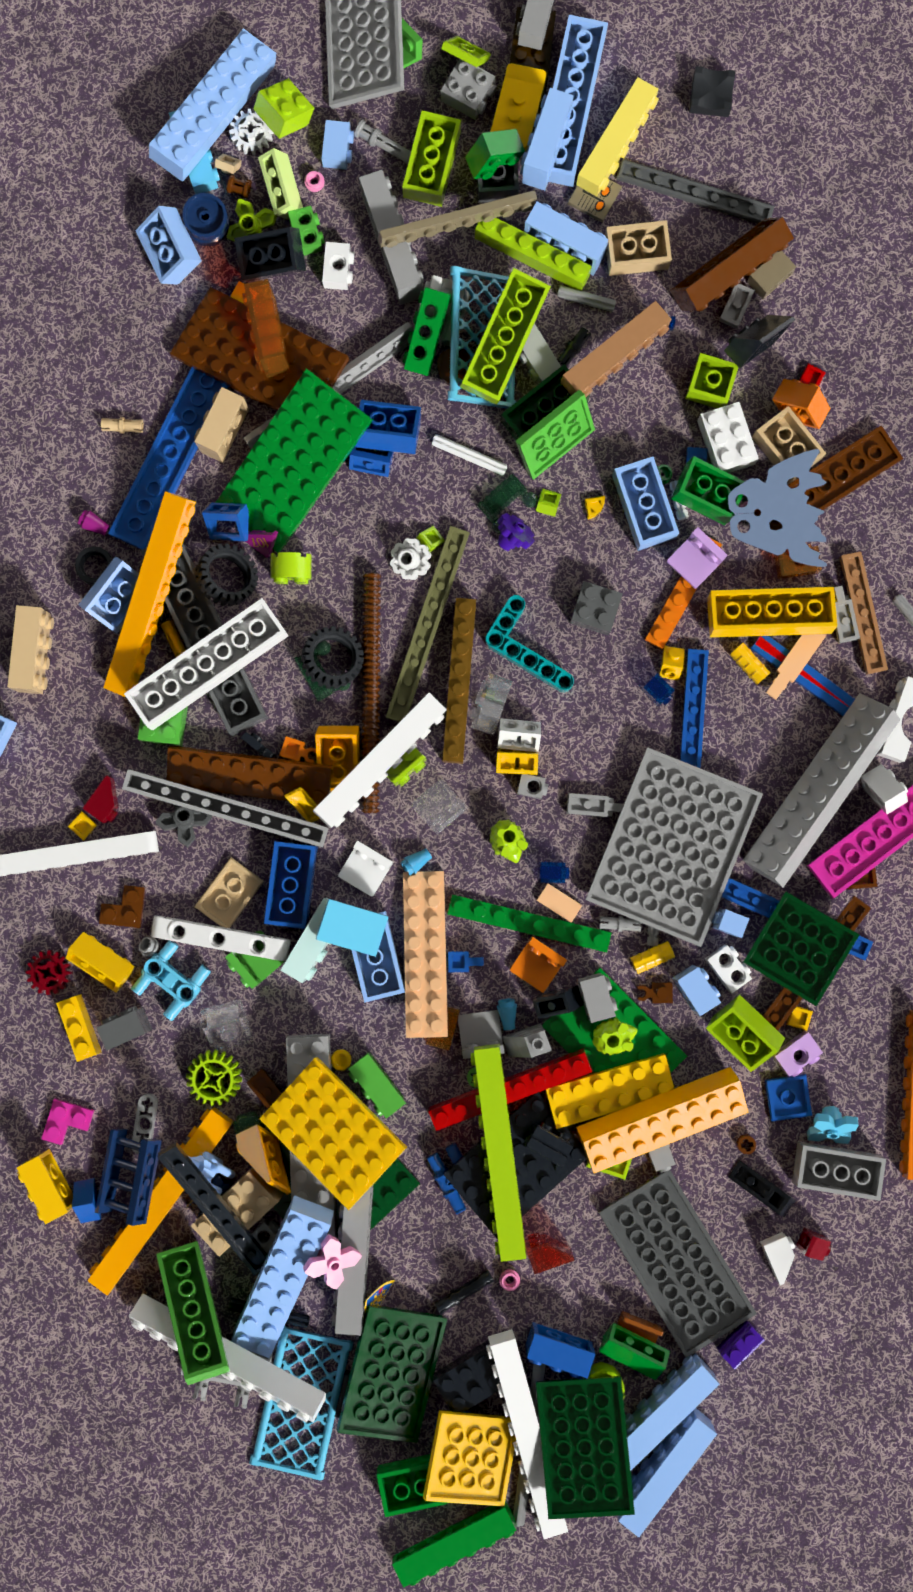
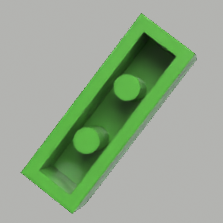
[348,1052,407,1119]

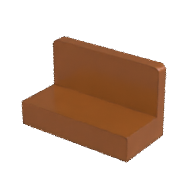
[617,1311,663,1344]

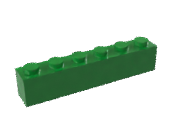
[392,1499,517,1588]

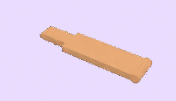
[766,634,827,700]

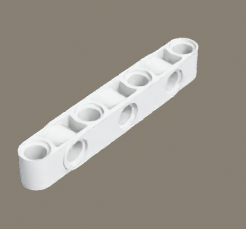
[150,915,291,961]

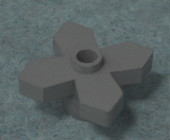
[156,804,212,848]

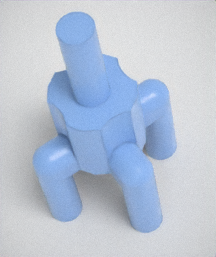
[188,1151,235,1195]

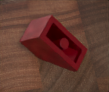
[82,775,118,823]
[796,1227,831,1261]

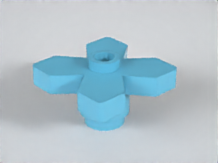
[807,1106,859,1144]

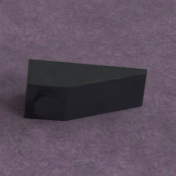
[728,1160,796,1217]

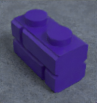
[717,1320,765,1369]

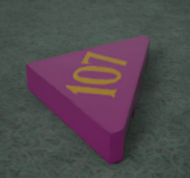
[245,530,278,558]

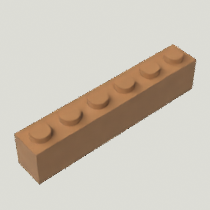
[560,301,672,397]

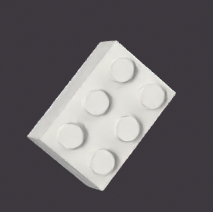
[697,402,759,473]

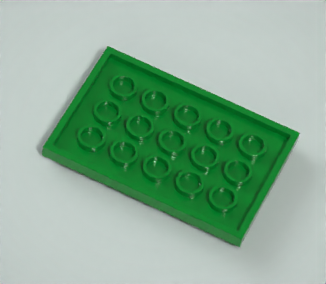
[542,967,687,1074]

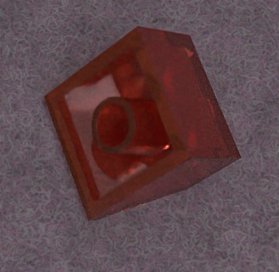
[525,1233,575,1274]

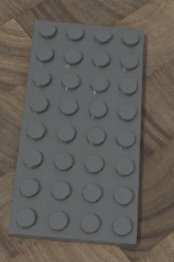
[598,1170,757,1358]

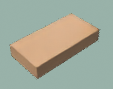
[537,883,582,922]

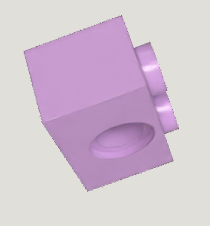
[773,1031,823,1077]

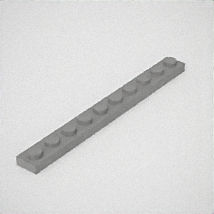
[243,322,414,450]

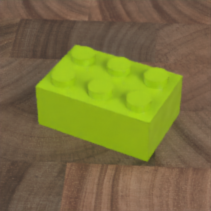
[706,995,785,1072]

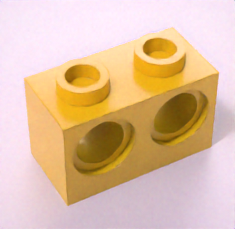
[496,749,539,775]

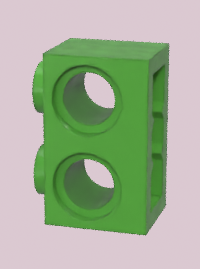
[288,206,325,256]

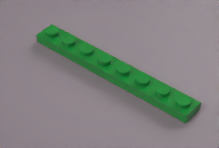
[448,894,612,953]

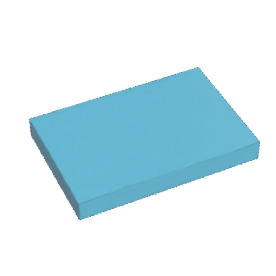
[315,898,388,957]

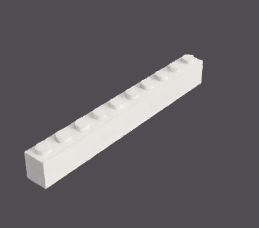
[129,1294,326,1422]
[486,1329,568,1539]

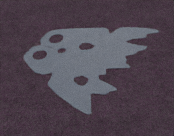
[728,449,827,567]

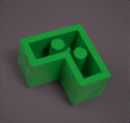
[465,129,525,180]

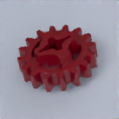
[26,950,73,995]

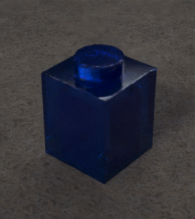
[641,673,675,706]
[540,862,569,883]

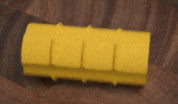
[730,643,771,685]
[630,941,675,974]

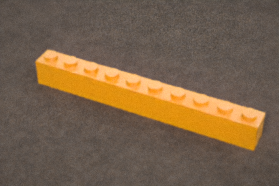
[103,491,196,697]
[87,1107,234,1296]

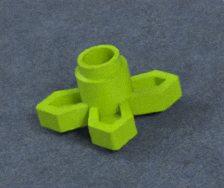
[227,199,277,242]

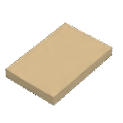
[195,857,264,928]

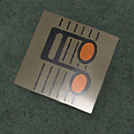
[568,180,622,223]

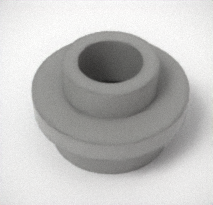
[139,937,159,957]

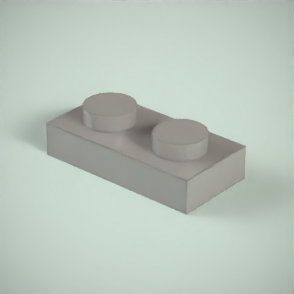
[719,284,755,329]

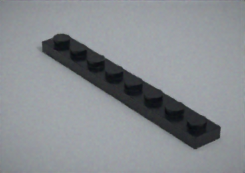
[157,1142,268,1275]

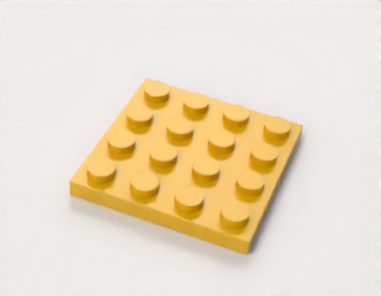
[423,1410,516,1506]

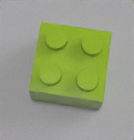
[253,78,314,139]
[685,353,738,409]

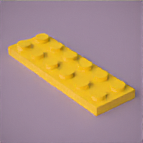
[546,1053,674,1129]

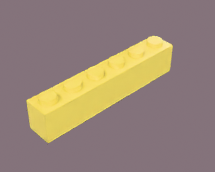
[576,77,659,196]

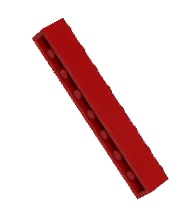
[428,1048,592,1131]

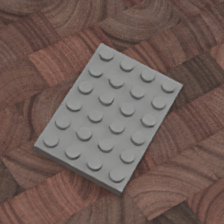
[325,0,404,109]

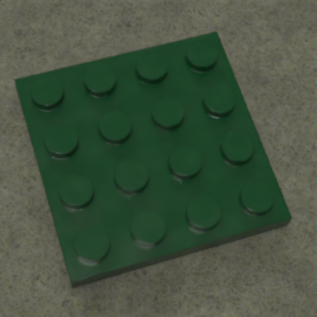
[743,892,860,1007]

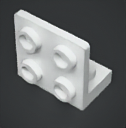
[338,841,393,896]

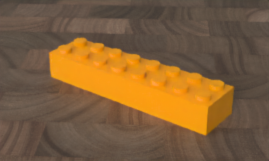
[576,1067,749,1173]

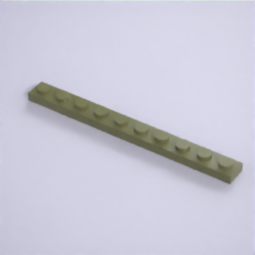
[386,526,470,722]

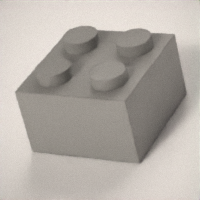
[577,973,618,1023]

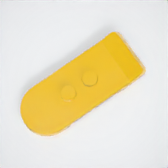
[490,63,546,151]

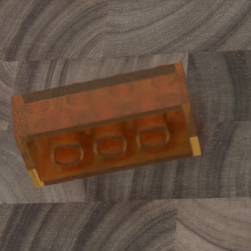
[242,279,291,378]

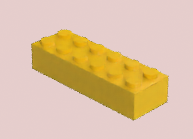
[707,587,837,637]

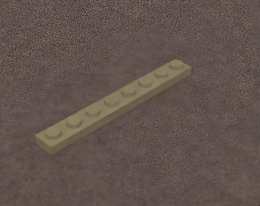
[378,190,537,248]

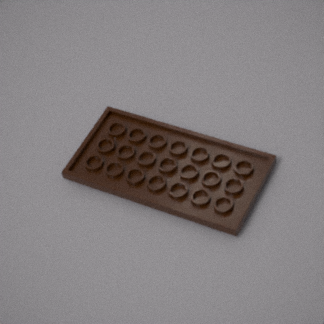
[170,287,349,411]

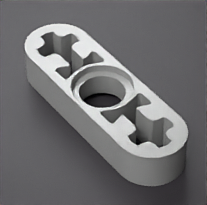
[132,1093,158,1154]

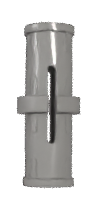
[599,916,642,932]

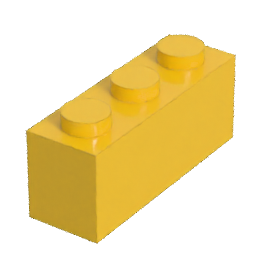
[65,932,134,993]
[56,994,102,1062]

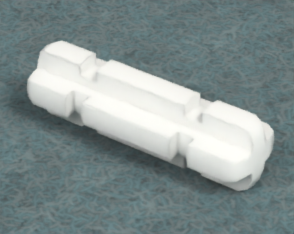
[669,480,689,520]

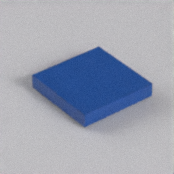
[764,1074,812,1121]

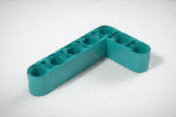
[486,595,574,692]

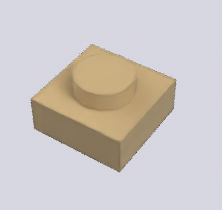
[215,153,242,174]

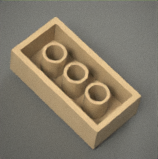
[7,605,54,694]
[191,1167,284,1257]

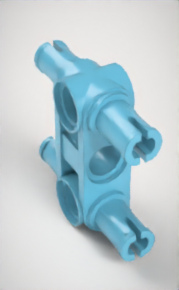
[131,940,211,1021]

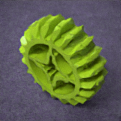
[186,1049,243,1106]

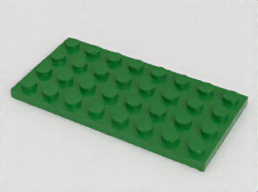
[215,368,373,553]

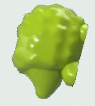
[490,820,528,863]
[592,1017,637,1055]

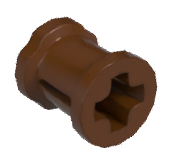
[227,175,252,199]

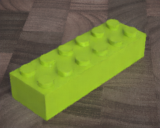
[460,268,551,405]

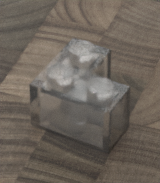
[470,673,513,735]

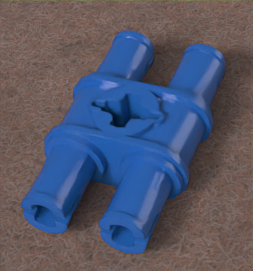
[427,1143,466,1215]

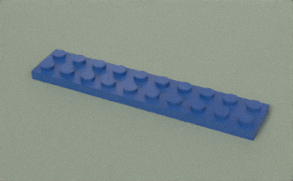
[108,367,229,550]

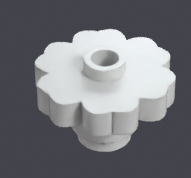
[390,538,431,580]

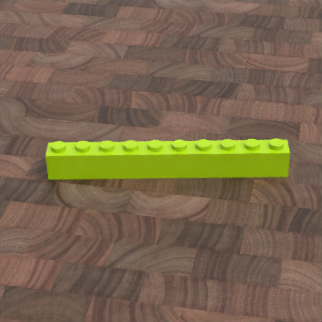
[470,1044,526,1262]

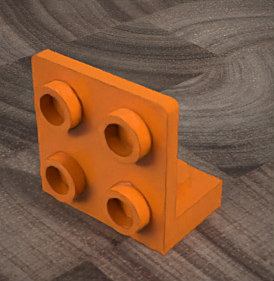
[510,936,567,993]

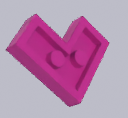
[41,1098,95,1145]

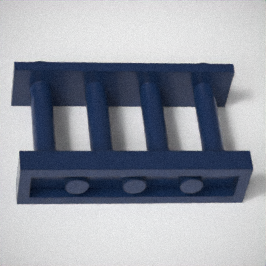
[95,1129,162,1226]

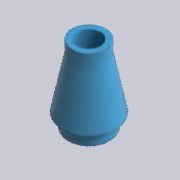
[400,848,432,876]
[497,998,517,1030]

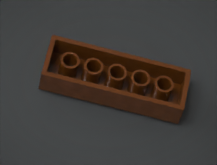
[670,217,794,312]

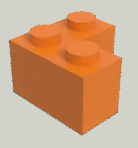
[772,379,831,429]

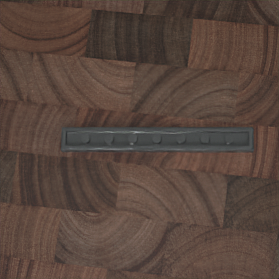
[616,159,775,224]

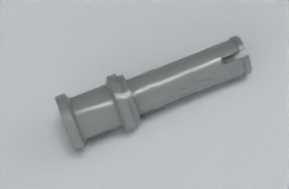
[354,120,411,164]

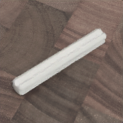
[432,434,507,475]

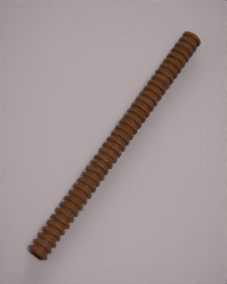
[361,573,381,813]

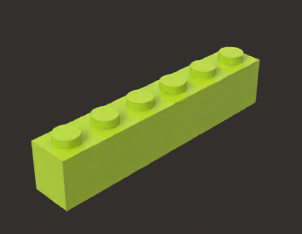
[475,218,592,291]

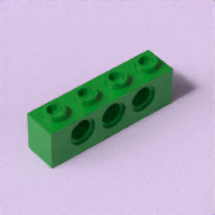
[402,287,451,376]

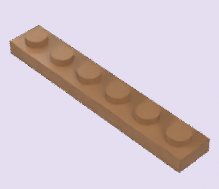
[839,552,888,675]

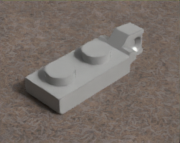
[834,586,860,644]
[566,793,624,817]

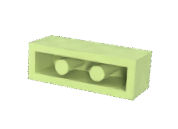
[258,148,303,219]

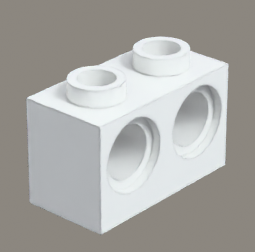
[498,718,541,752]
[705,944,752,993]

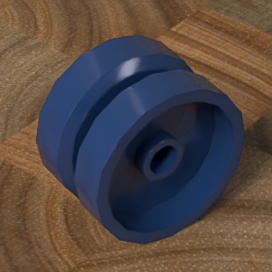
[182,192,229,246]

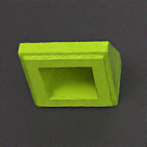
[536,489,561,517]
[416,526,445,553]

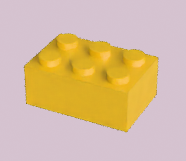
[17,1149,73,1225]

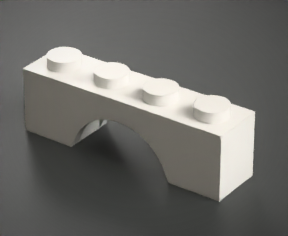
[876,676,913,763]

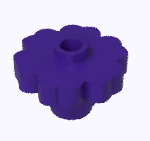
[497,513,534,551]

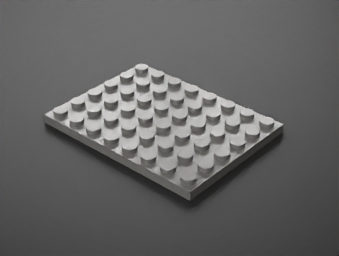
[585,747,763,947]

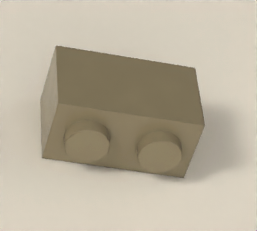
[747,251,796,299]

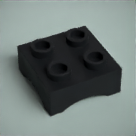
[689,66,736,117]

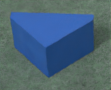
[72,1178,102,1223]

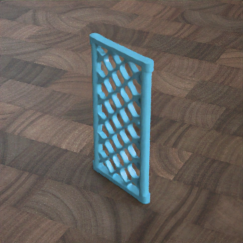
[448,266,516,409]
[249,1326,354,1480]

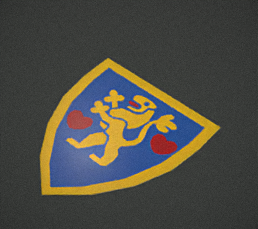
[364,1280,395,1312]

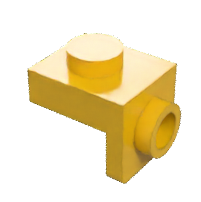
[659,646,685,680]

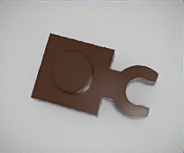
[637,982,673,1004]

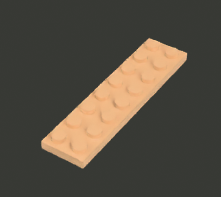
[403,871,448,1038]

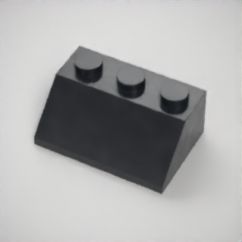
[724,315,795,368]

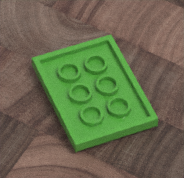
[515,389,595,480]

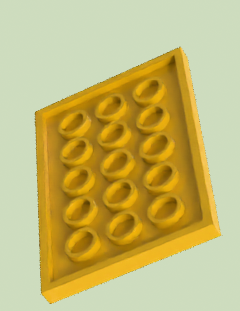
[260,1057,407,1210]

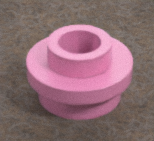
[304,171,325,192]
[499,1269,520,1291]

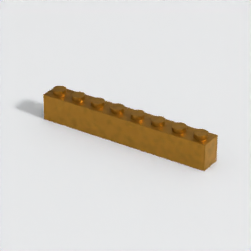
[443,598,476,764]

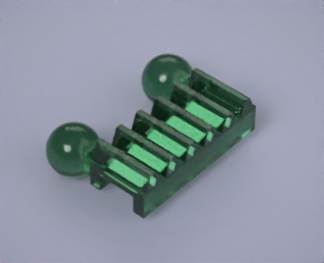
[477,474,538,534]
[294,640,351,702]

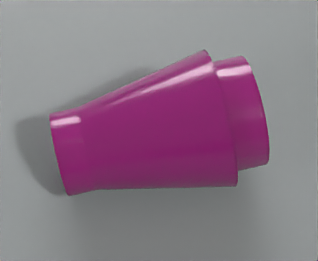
[78,510,110,536]

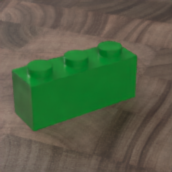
[599,1323,670,1380]

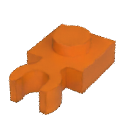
[279,736,316,763]

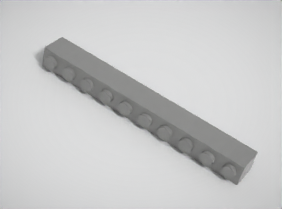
[122,769,329,848]

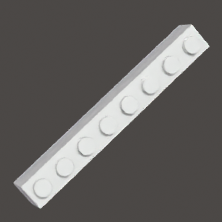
[313,693,447,828]

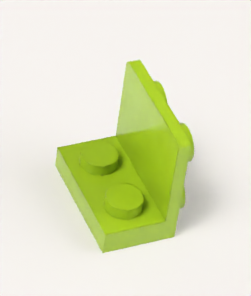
[386,747,426,787]

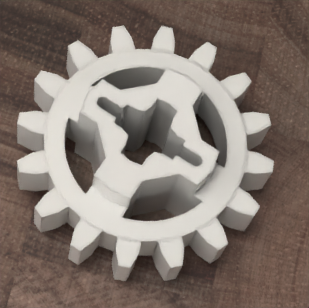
[229,109,274,155]

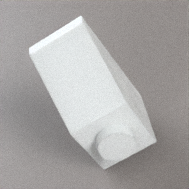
[760,1232,795,1285]

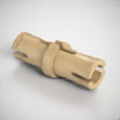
[101,417,144,434]

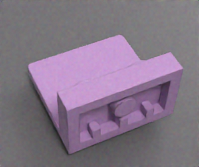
[667,527,728,589]

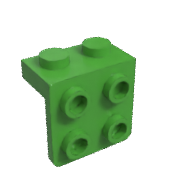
[225,931,285,989]

